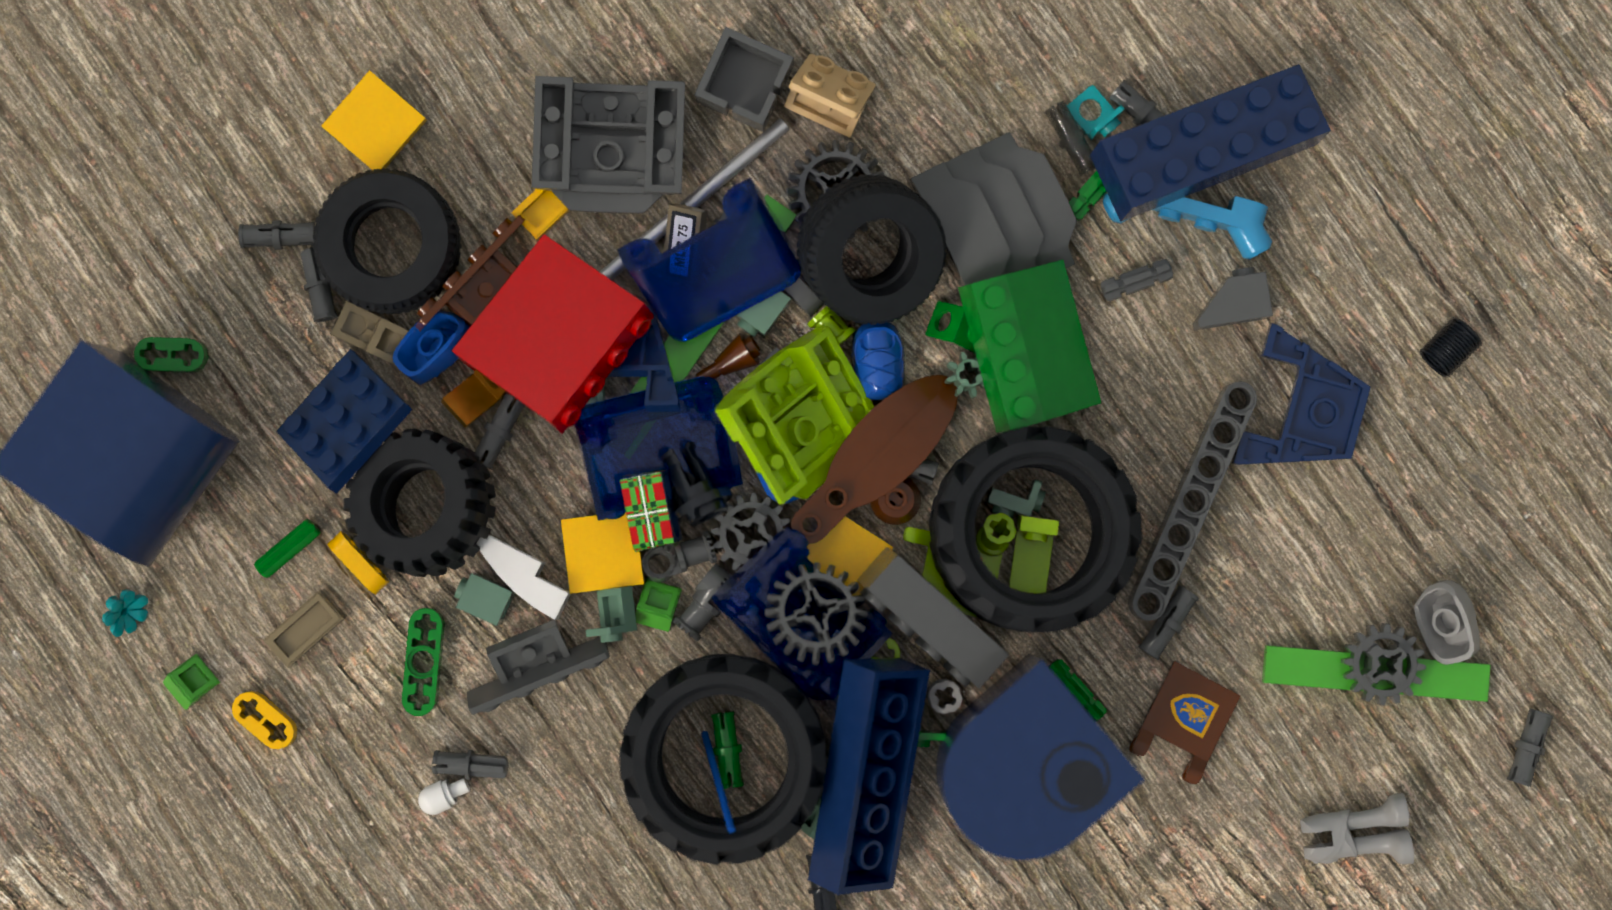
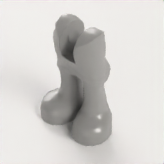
[1300,793,1414,865]

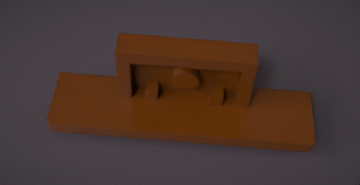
[415,215,525,332]

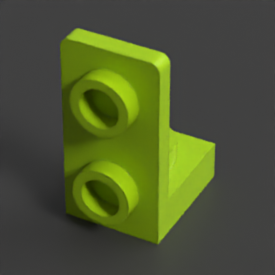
[1009,516,1059,594]

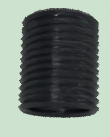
[1420,317,1482,378]

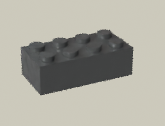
[857,547,1009,689]

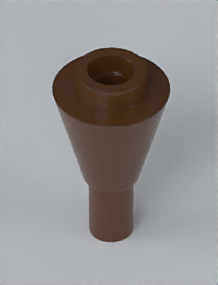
[695,333,762,386]

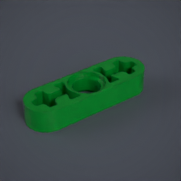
[402,608,445,716]

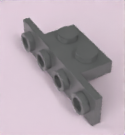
[467,620,610,715]

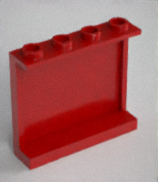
[452,234,654,434]

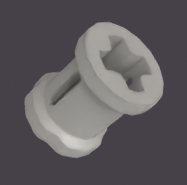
[927,679,962,714]

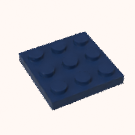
[276,349,413,494]

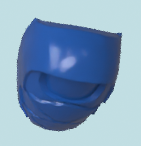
[393,311,470,385]
[851,321,905,400]

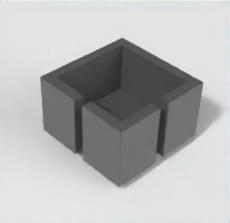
[694,27,794,132]

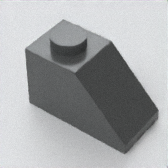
[1193,267,1273,331]

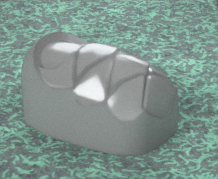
[1414,580,1480,665]

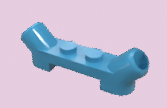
[1103,194,1272,260]

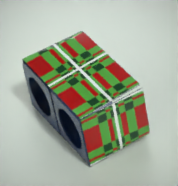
[620,470,682,552]

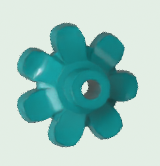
[102,589,148,637]

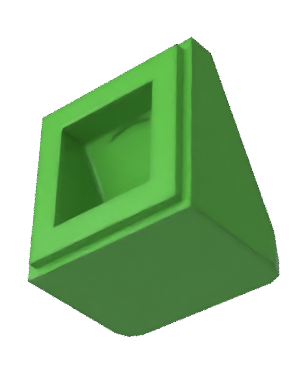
[635,578,682,632]
[163,653,220,710]

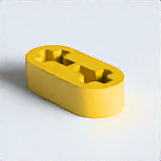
[327,531,389,595]
[232,691,297,749]

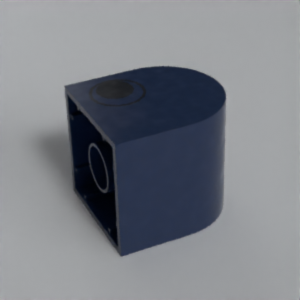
[0,340,240,566]
[936,654,1145,860]

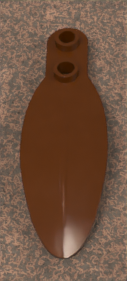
[791,375,958,544]

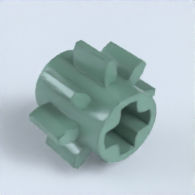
[945,352,985,399]

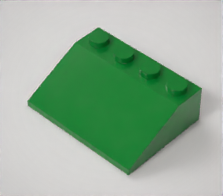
[958,260,1102,432]

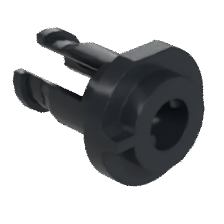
[661,441,733,526]

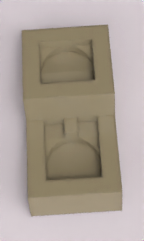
[329,300,409,365]

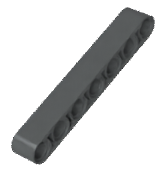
[1128,381,1257,621]

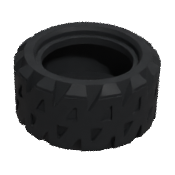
[929,426,1142,633]
[619,654,827,865]

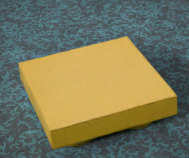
[321,70,427,171]
[561,511,645,594]
[791,516,894,601]

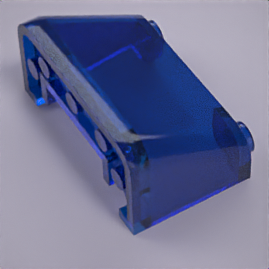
[617,177,801,342]
[574,377,743,521]
[711,528,893,700]

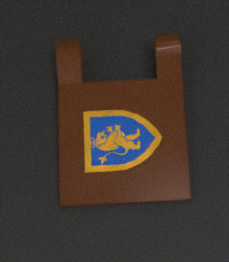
[1129,661,1241,784]

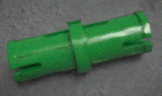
[711,711,744,789]

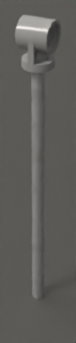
[600,118,789,280]

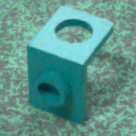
[1066,85,1125,141]

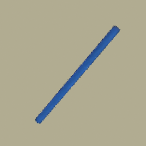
[701,731,735,833]

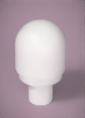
[418,778,470,815]

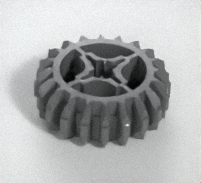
[786,140,884,239]
[765,562,868,665]

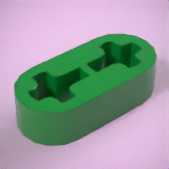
[134,337,209,373]

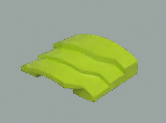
[715,326,874,504]

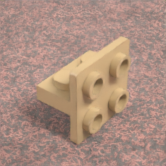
[784,54,876,138]

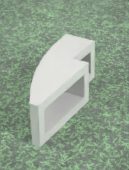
[476,535,571,620]

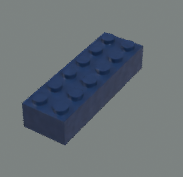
[1090,64,1331,222]
[808,658,930,895]

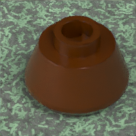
[870,477,921,525]

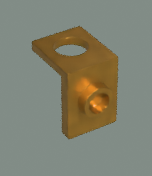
[441,370,506,428]

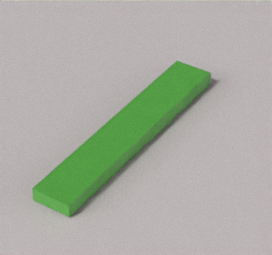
[1262,645,1491,702]

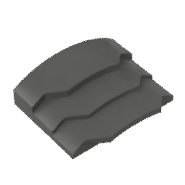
[531,76,685,214]
[910,132,1077,286]

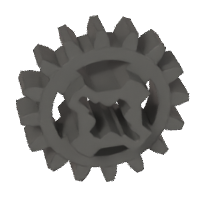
[711,493,792,574]
[1341,623,1426,705]

